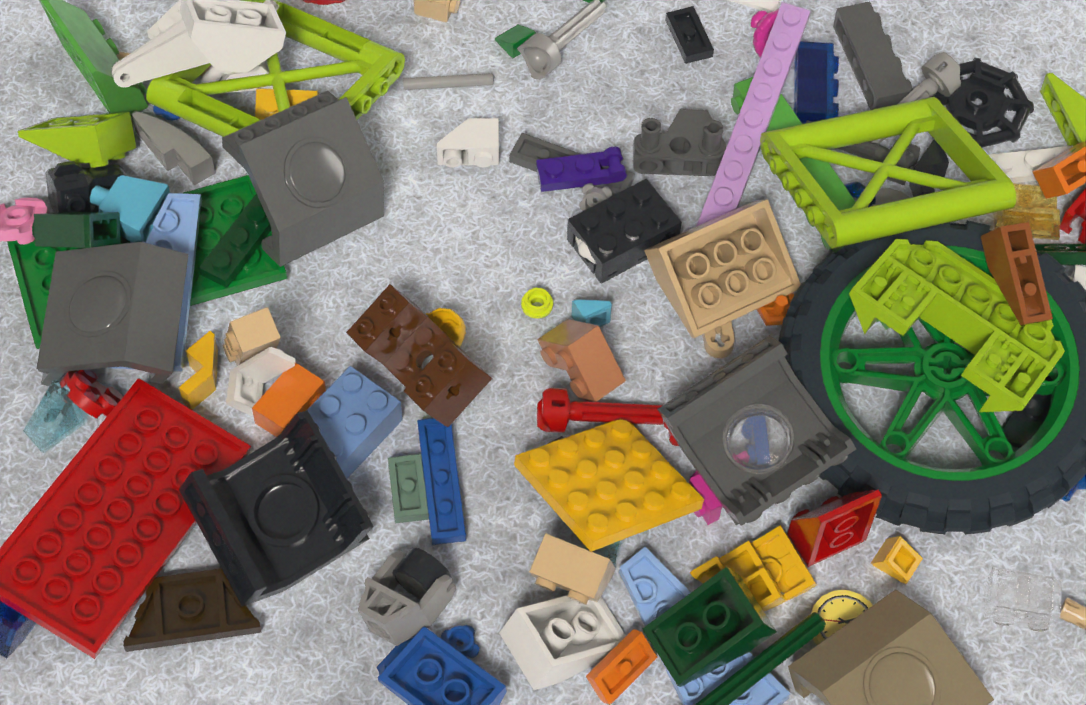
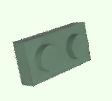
[388,454,429,524]

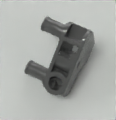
[632,109,726,176]

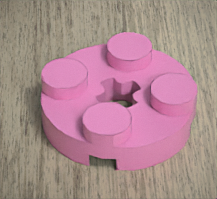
[0,198,50,244]

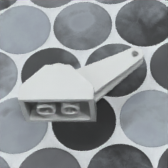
[112,0,286,87]

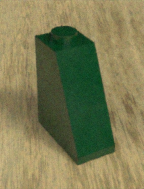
[32,212,121,248]

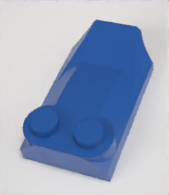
[376,627,507,705]

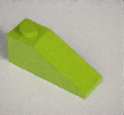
[1040,73,1086,146]

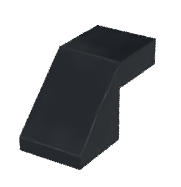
[909,140,949,197]

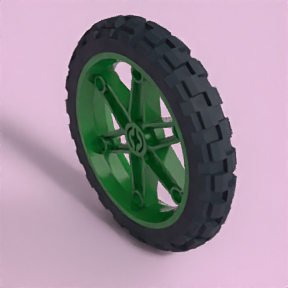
[778,220,1086,535]

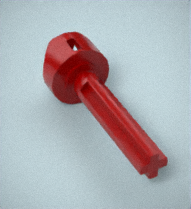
[537,388,663,433]

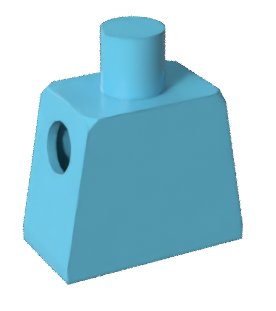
[90,175,170,243]

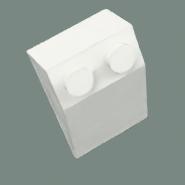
[499,596,626,690]

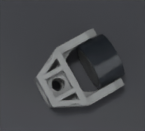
[358,547,456,646]

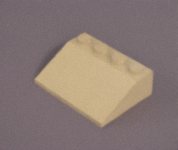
[644,199,801,338]

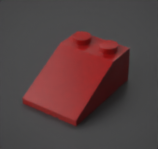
[787,489,882,567]

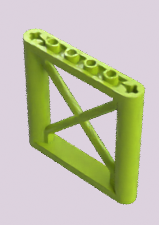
[146,0,405,137]
[760,97,1016,248]

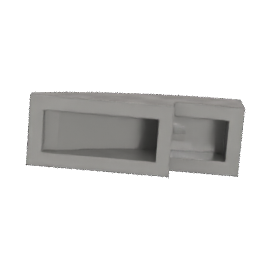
[131,111,215,185]

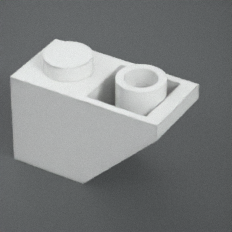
[437,118,499,168]

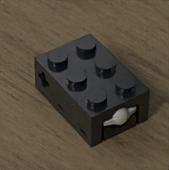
[567,179,682,284]

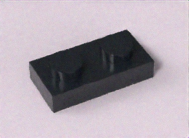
[665,6,714,64]

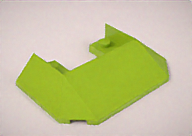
[849,239,1065,412]

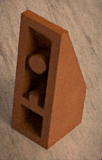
[981,222,1053,325]

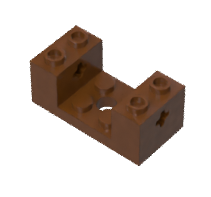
[346,284,492,428]

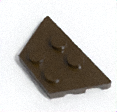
[123,568,262,652]

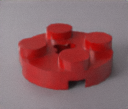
[60,369,123,419]

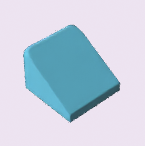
[571,300,612,327]

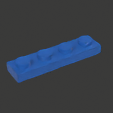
[417,418,466,545]

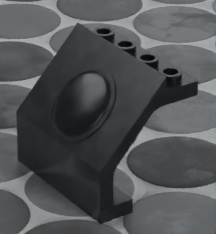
[179,410,374,607]

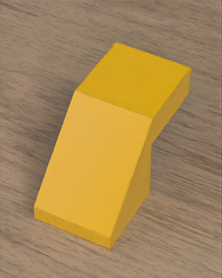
[179,331,218,410]

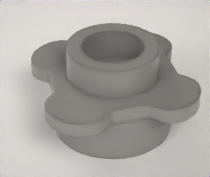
[579,183,613,211]

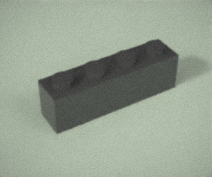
[833,1,913,110]

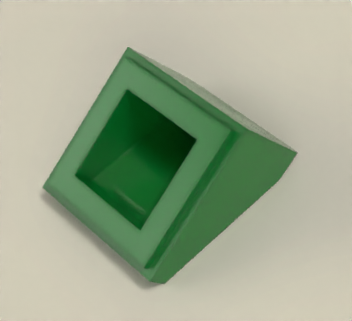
[495,24,536,59]

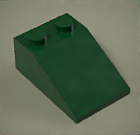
[642,566,777,687]

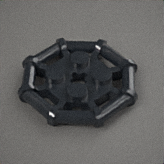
[932,58,1034,148]

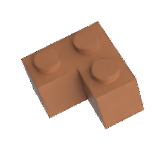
[537,319,626,402]

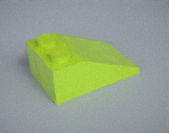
[18,112,137,168]

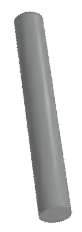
[403,73,493,90]

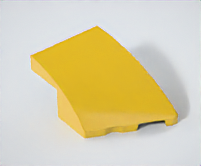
[690,525,817,611]

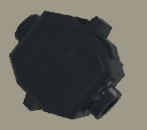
[45,161,127,213]

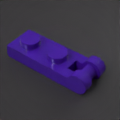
[536,147,627,192]

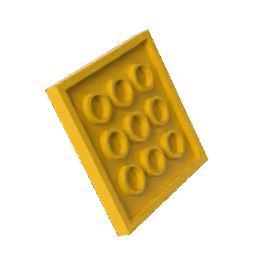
[514,420,704,552]

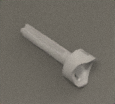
[517,0,607,80]
[869,52,961,145]

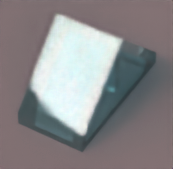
[23,380,85,453]

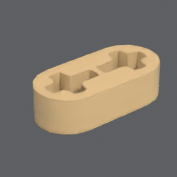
[702,321,735,358]

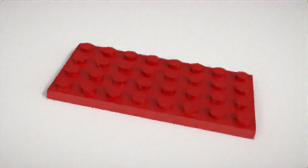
[0,378,251,659]

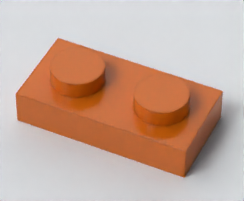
[586,629,657,705]

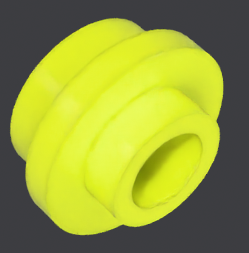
[521,287,553,319]

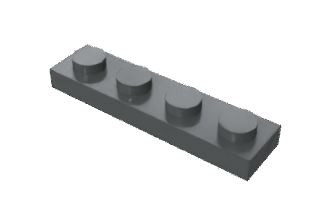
[509,133,635,196]

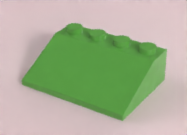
[39,0,148,117]

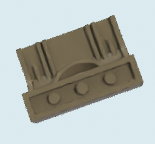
[788,589,994,705]

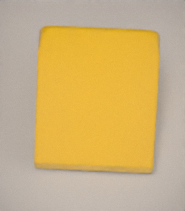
[871,536,923,584]

